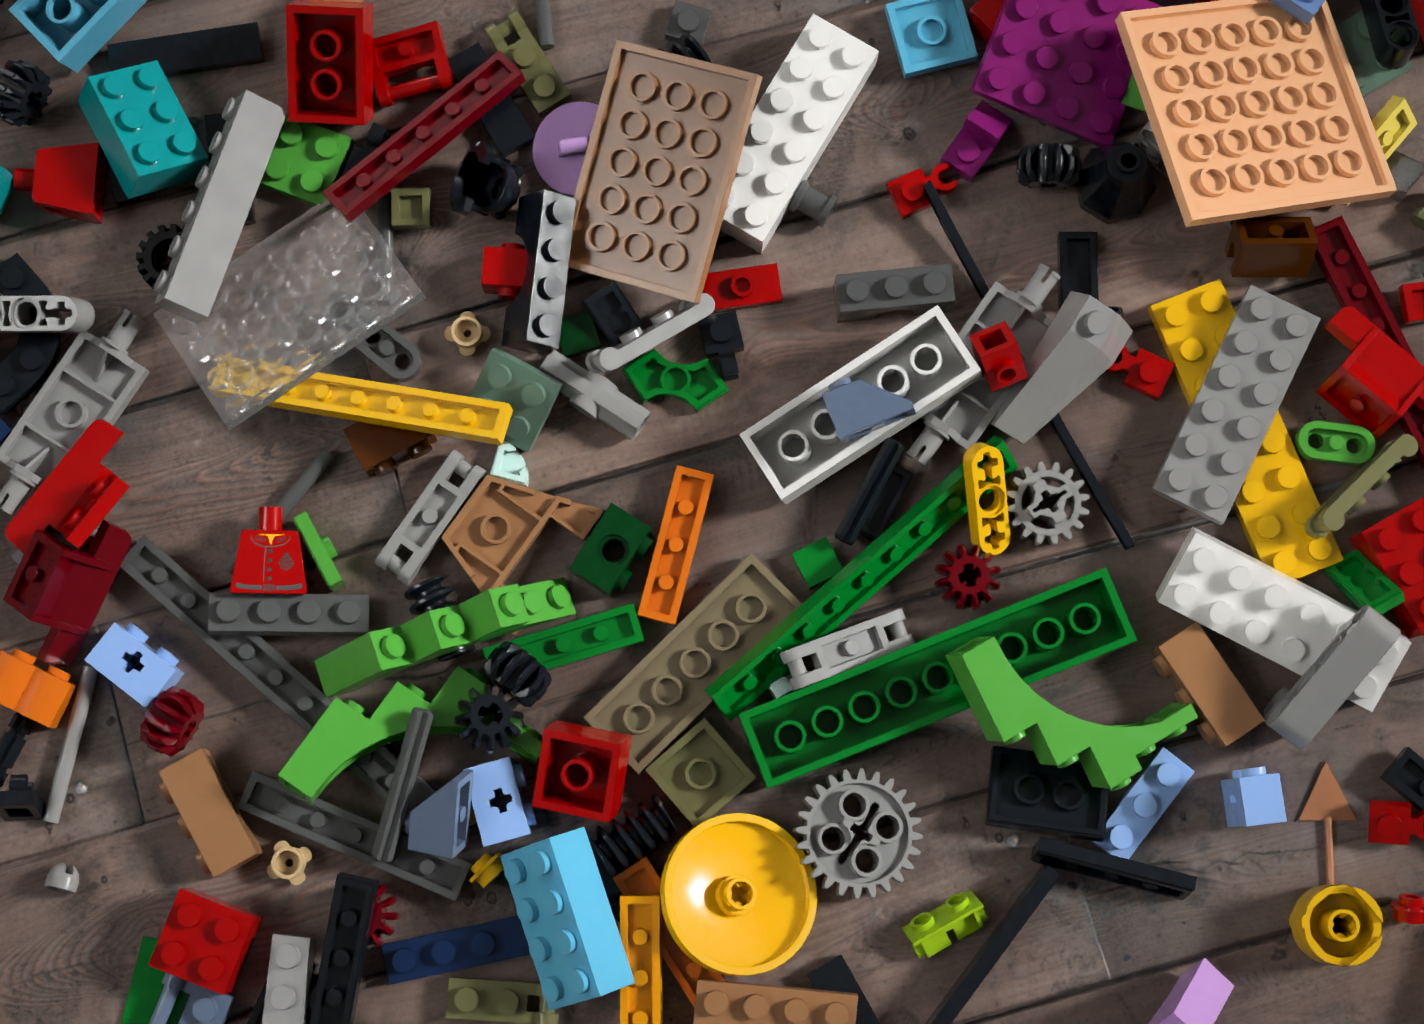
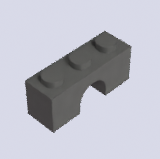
[833,263,956,323]

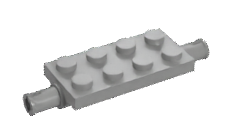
[906,263,1061,467]
[0,309,150,516]

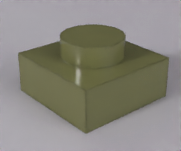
[391,188,432,230]

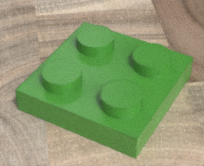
[259,114,354,211]

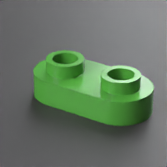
[1294,421,1376,466]

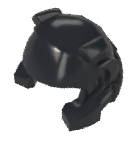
[449,141,524,220]

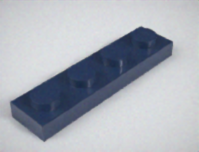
[382,916,530,985]

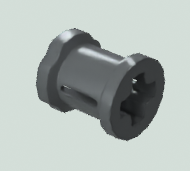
[789,180,838,228]

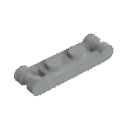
[585,293,715,373]
[375,450,487,586]
[779,608,915,691]

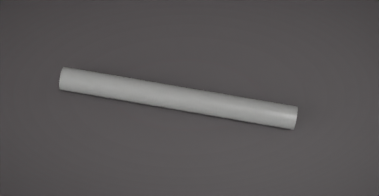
[43,666,99,824]

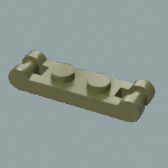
[1305,434,1418,539]

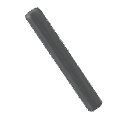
[372,707,433,863]

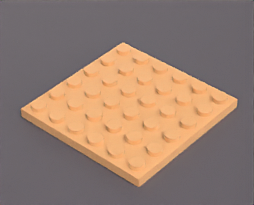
[1115,0,1397,227]

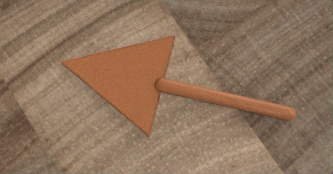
[1298,761,1357,884]

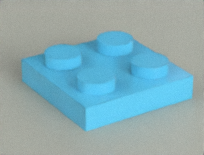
[884,0,978,79]

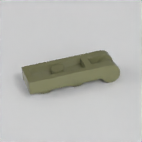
[483,9,572,118]
[446,977,559,1024]

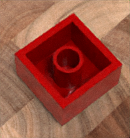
[532,720,632,823]
[148,888,264,995]

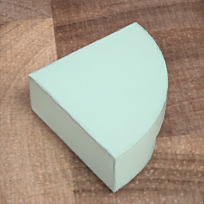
[490,441,529,487]
[768,674,793,699]

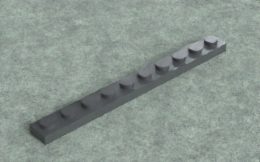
[120,535,436,819]

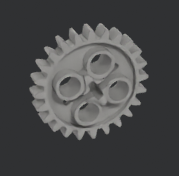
[793,768,923,899]

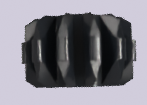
[0,59,53,127]
[1017,143,1082,190]
[483,641,552,707]
[454,684,524,754]

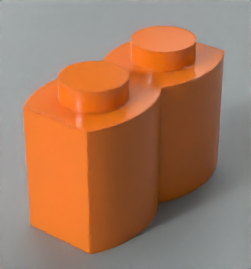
[0,648,78,728]

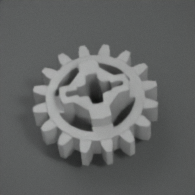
[1006,461,1090,547]

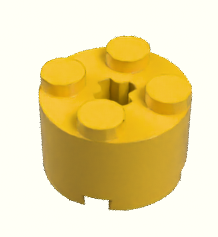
[1289,884,1383,966]

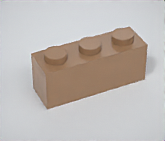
[1151,622,1265,748]
[158,748,264,878]

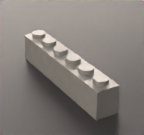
[154,90,288,324]

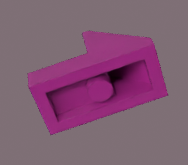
[940,100,1013,182]

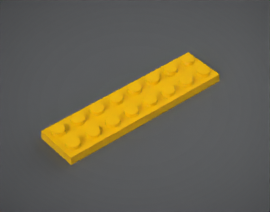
[1147,279,1344,579]

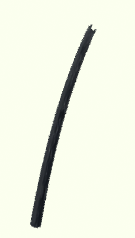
[923,180,1135,550]

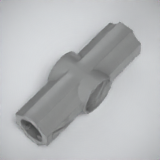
[539,350,651,441]

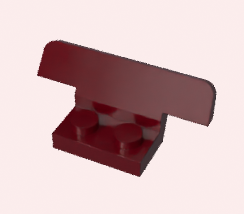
[3,519,132,666]

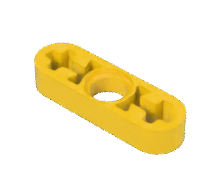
[963,442,1011,555]

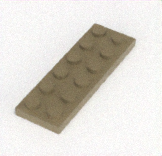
[583,553,802,775]

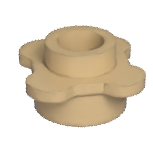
[444,311,491,357]
[267,840,312,885]

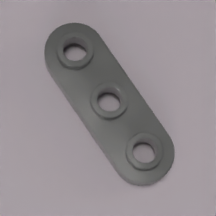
[323,293,422,382]

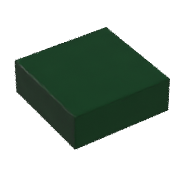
[560,311,602,358]

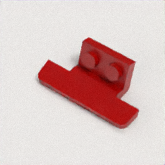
[1315,306,1424,441]
[5,420,130,554]

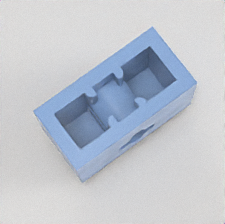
[84,622,185,709]
[463,756,537,847]
[1220,766,1287,827]

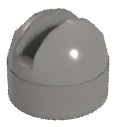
[44,862,79,894]

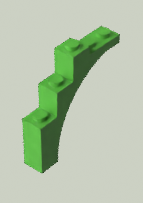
[314,577,576,698]
[945,636,1198,791]
[278,666,543,805]

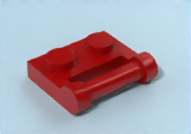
[373,21,455,108]

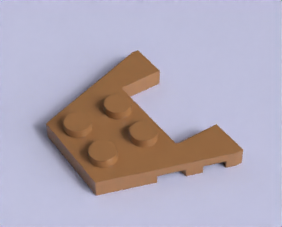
[441,475,604,636]

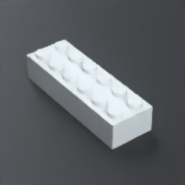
[720,14,879,254]
[739,305,982,504]
[1155,526,1412,712]

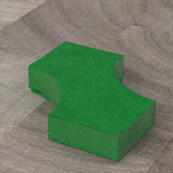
[622,349,729,413]

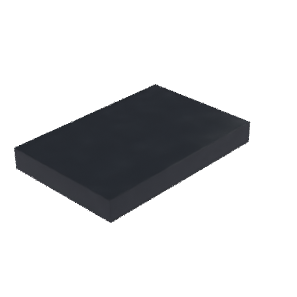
[984,746,1109,842]

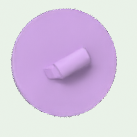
[533,102,599,197]

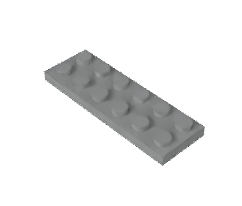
[1150,285,1321,526]

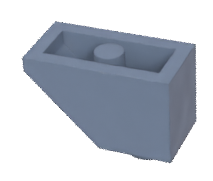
[822,378,916,444]
[405,769,474,859]

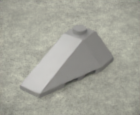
[991,291,1133,444]

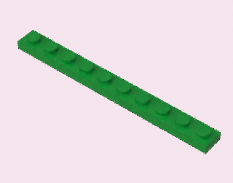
[704,435,1018,721]

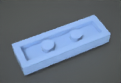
[1091,747,1195,859]

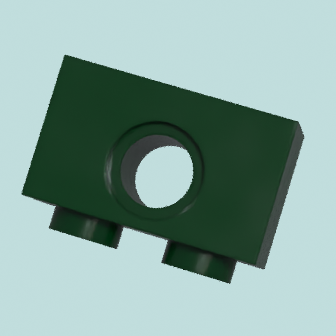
[569,503,654,597]

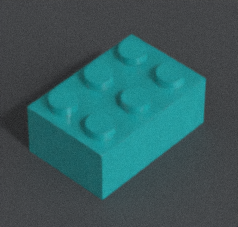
[77,60,208,199]

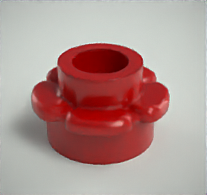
[1391,894,1424,924]

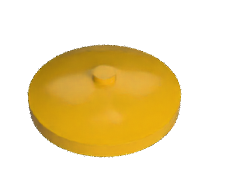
[660,813,817,977]

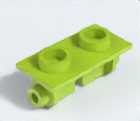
[902,889,988,959]

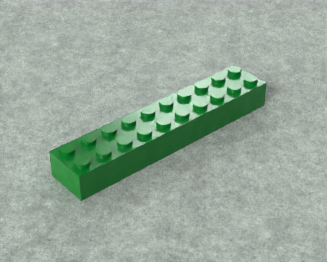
[737,567,1137,790]

